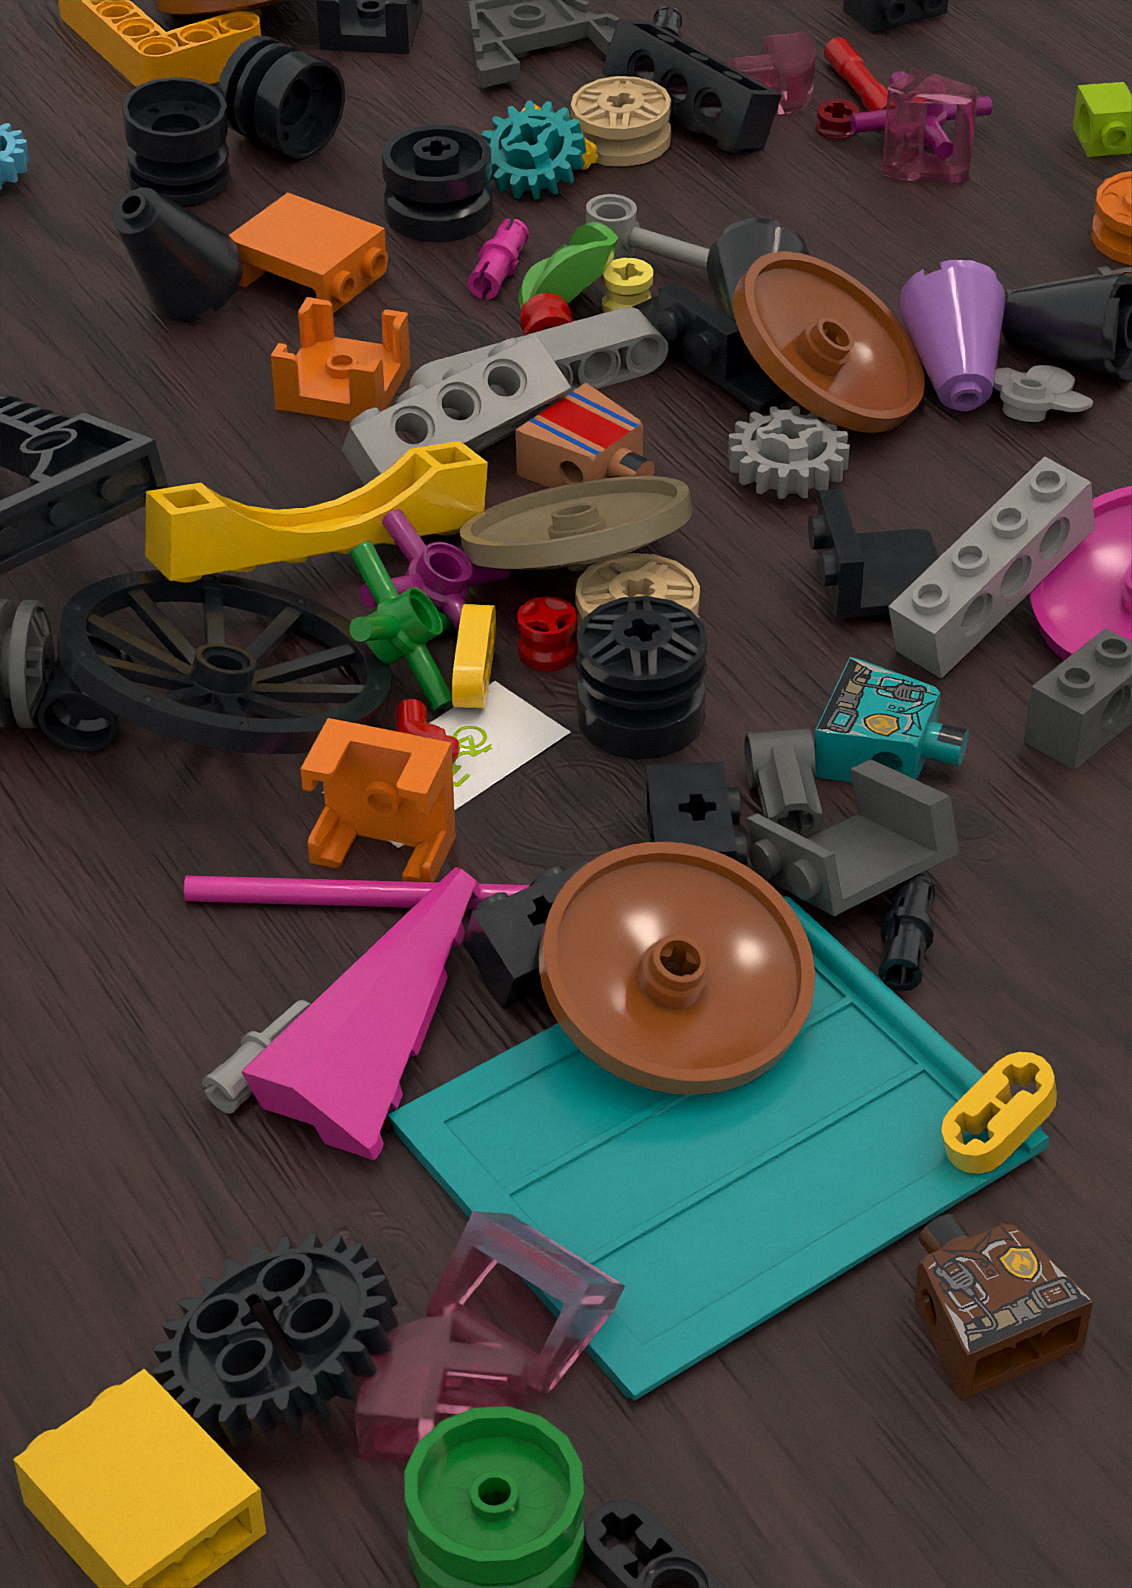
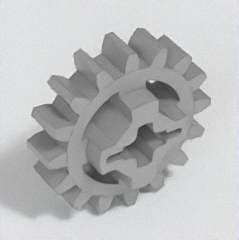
[728,406,850,499]

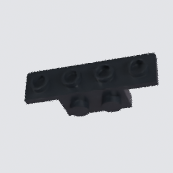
[632,281,792,414]

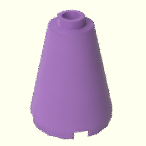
[898,260,1006,411]

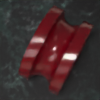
[816,99,860,139]

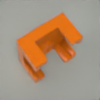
[270,297,411,422]
[300,718,456,882]

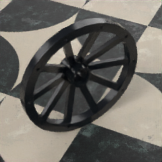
[57,570,392,754]

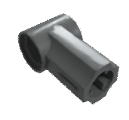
[744,728,823,838]

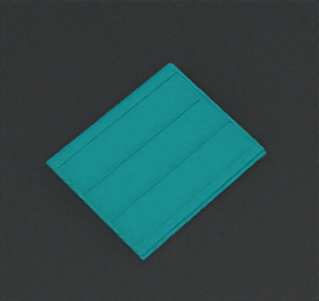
[387,896,1049,1401]

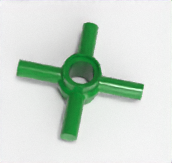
[349,541,452,711]

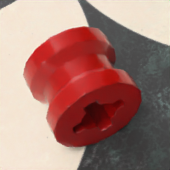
[519,293,573,335]
[517,596,577,671]

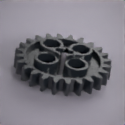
[152,1232,399,1447]

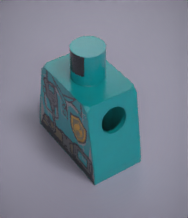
[814,657,969,783]

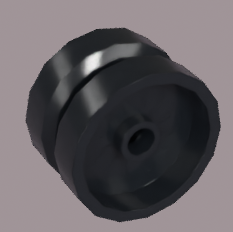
[382,125,493,242]

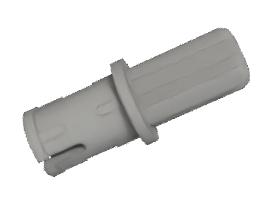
[202,1000,311,1114]

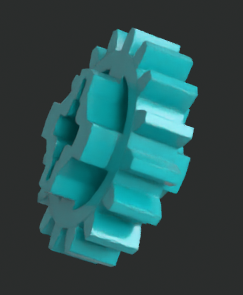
[482,100,587,200]

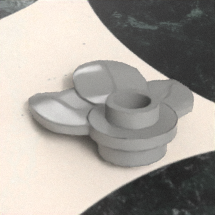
[993,365,1093,422]

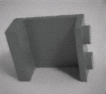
[747,759,959,916]

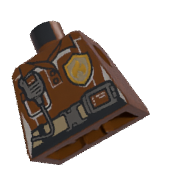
[914,1214,1093,1401]

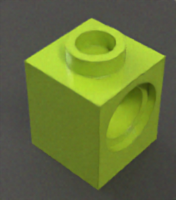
[1072,82,1132,157]

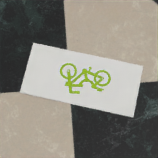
[322,681,571,848]

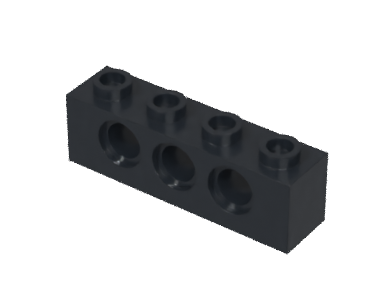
[602,20,782,154]

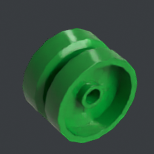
[404,1406,584,1588]

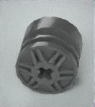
[0,599,55,729]

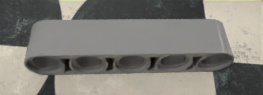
[409,307,669,420]

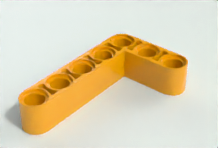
[58,0,261,87]

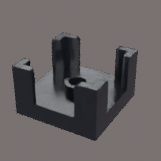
[316,0,423,54]

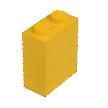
[13,1368,266,1588]

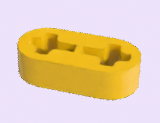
[452,604,496,709]
[941,1052,1057,1174]

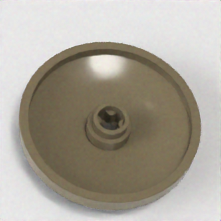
[460,476,693,571]

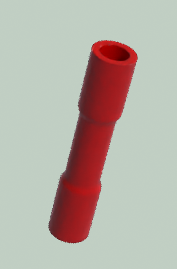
[824,37,899,129]

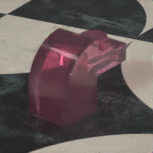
[725,32,816,115]
[355,1316,527,1463]

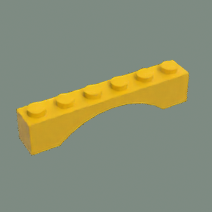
[145,441,488,583]

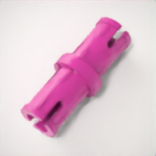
[467,218,529,300]

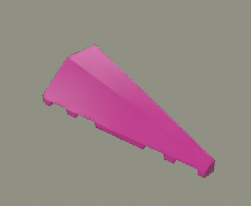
[241,867,481,1161]

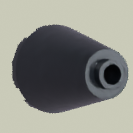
[113,188,243,322]
[707,218,810,357]
[1001,272,1132,381]

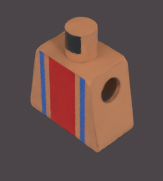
[516,383,655,488]

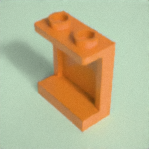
[229,193,388,313]

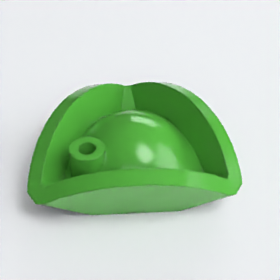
[519,222,618,310]

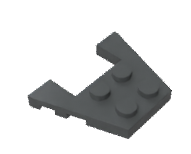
[468,0,620,88]

